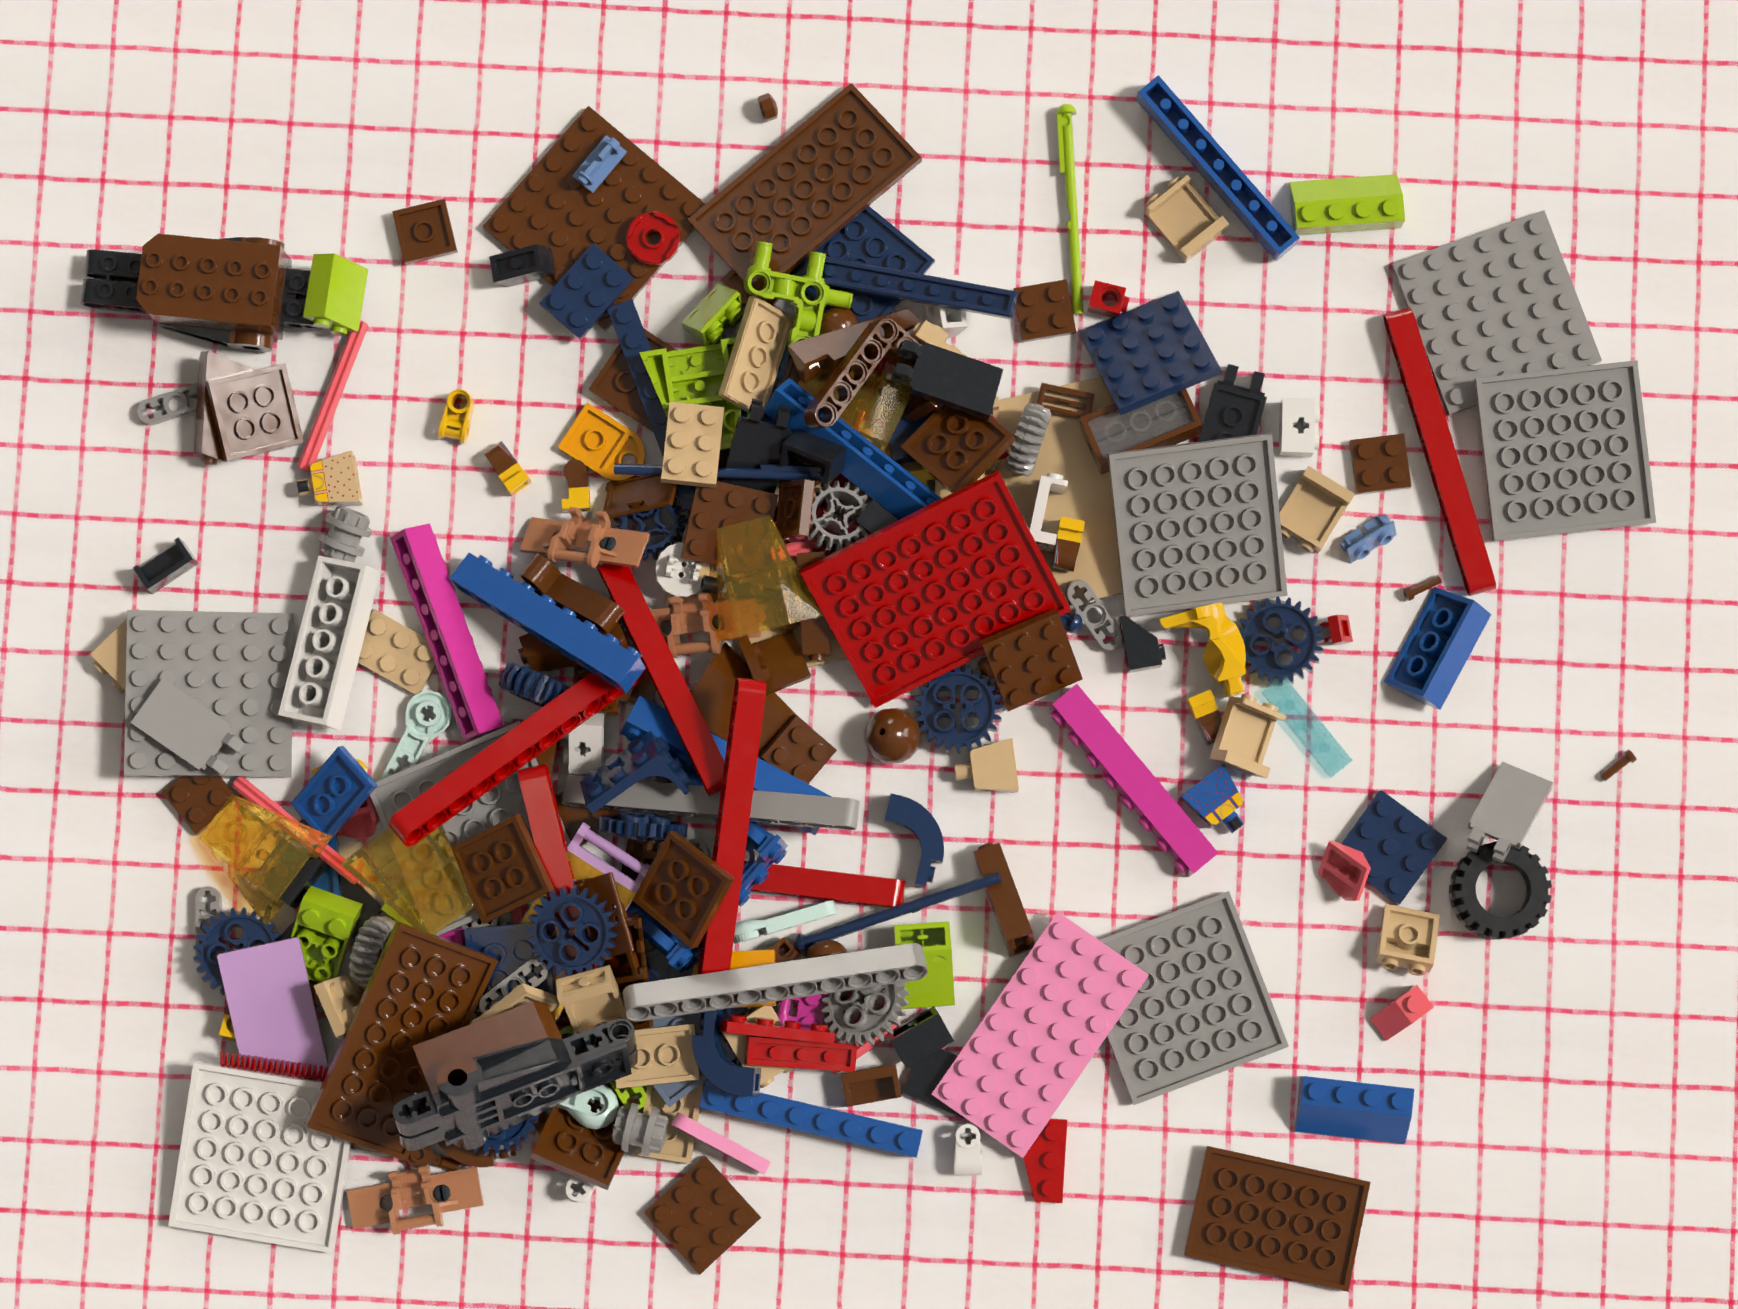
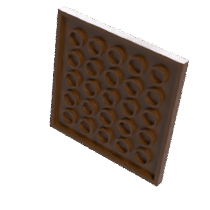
[483,106,705,331]

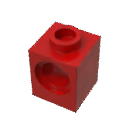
[1087,280,1130,318]

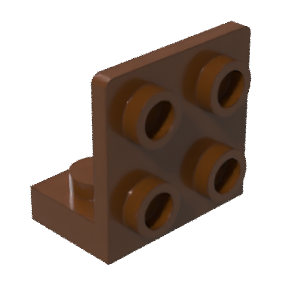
[737,630,811,696]

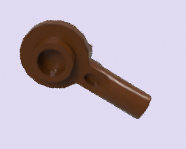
[407,1146,460,1171]

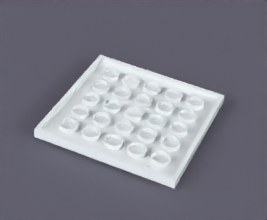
[168,1061,351,1254]

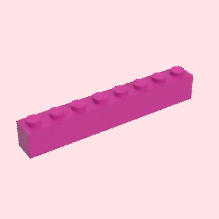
[390,523,504,742]
[1049,684,1218,877]

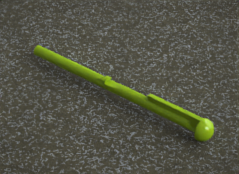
[1056,104,1084,315]

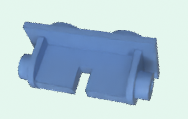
[572,135,627,193]
[1339,514,1397,563]

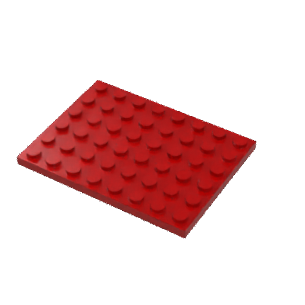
[800,470,1071,708]

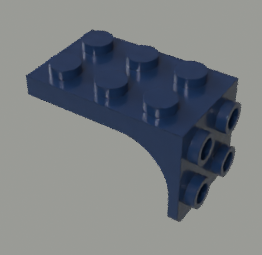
[580,731,690,814]

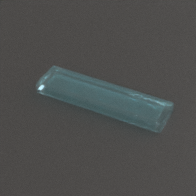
[1262,678,1353,778]

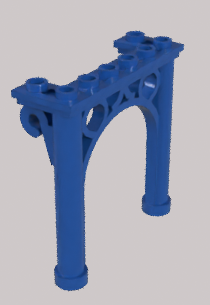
[626,769,788,972]

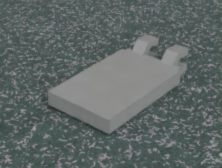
[130,678,245,777]
[1466,761,1553,863]

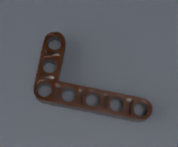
[804,318,920,429]

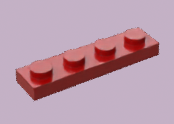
[720,1014,835,1044]
[744,1035,857,1072]

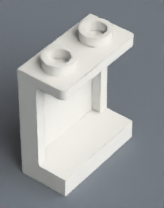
[1030,473,1068,553]

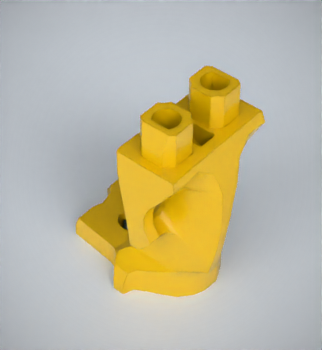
[1159,602,1246,698]

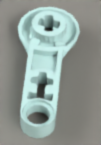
[380,690,452,780]
[734,900,838,944]
[556,1085,619,1129]

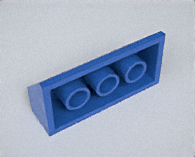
[1384,587,1492,710]
[1294,1076,1414,1144]

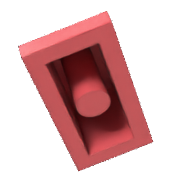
[1369,985,1434,1041]

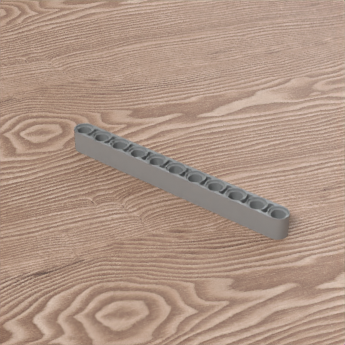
[561,775,860,830]
[622,943,928,1022]

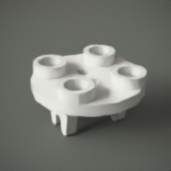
[655,542,710,597]

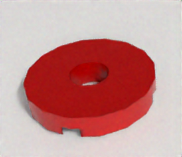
[626,211,680,266]

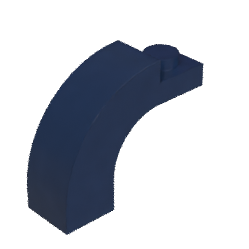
[884,793,944,888]
[692,1009,761,1097]

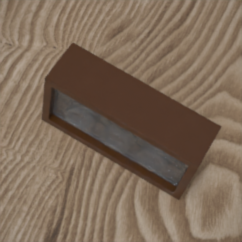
[1079,389,1202,475]

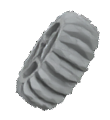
[1006,403,1051,477]
[807,480,870,553]
[349,916,396,989]

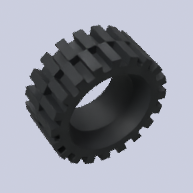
[1449,841,1552,940]

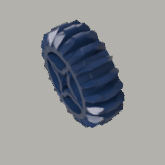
[613,496,687,561]
[498,663,570,707]

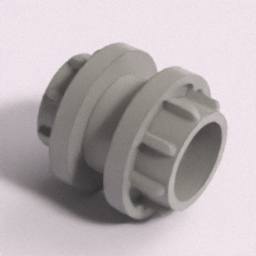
[318,506,372,562]
[612,1103,669,1157]

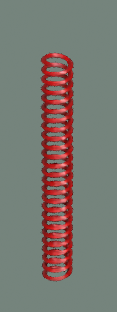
[220,1051,328,1082]

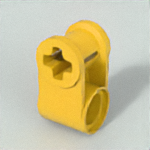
[438,389,474,444]

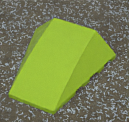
[639,337,741,450]

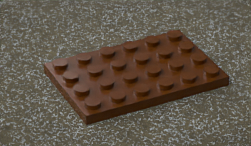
[1184,1146,1371,1292]

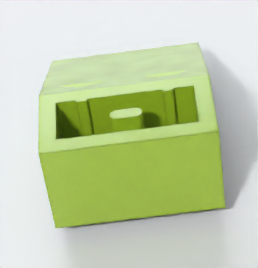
[682,283,743,346]
[291,886,363,983]
[894,921,955,1009]

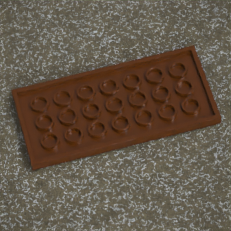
[687,83,922,291]
[304,921,498,1161]

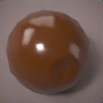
[864,708,921,764]

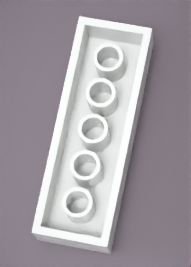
[278,555,381,730]

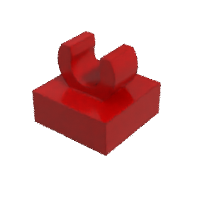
[1319,615,1353,644]

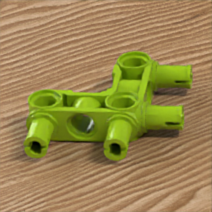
[744,241,853,357]

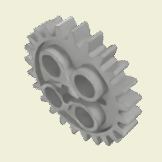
[822,982,909,1047]

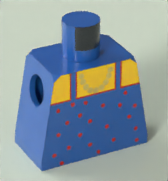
[1180,764,1245,833]

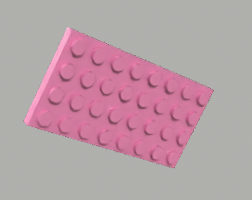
[932,912,1149,1158]

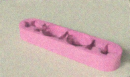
[671,1112,771,1175]

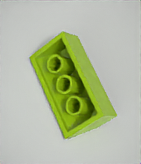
[1289,174,1405,235]

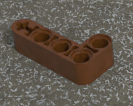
[520,553,624,634]

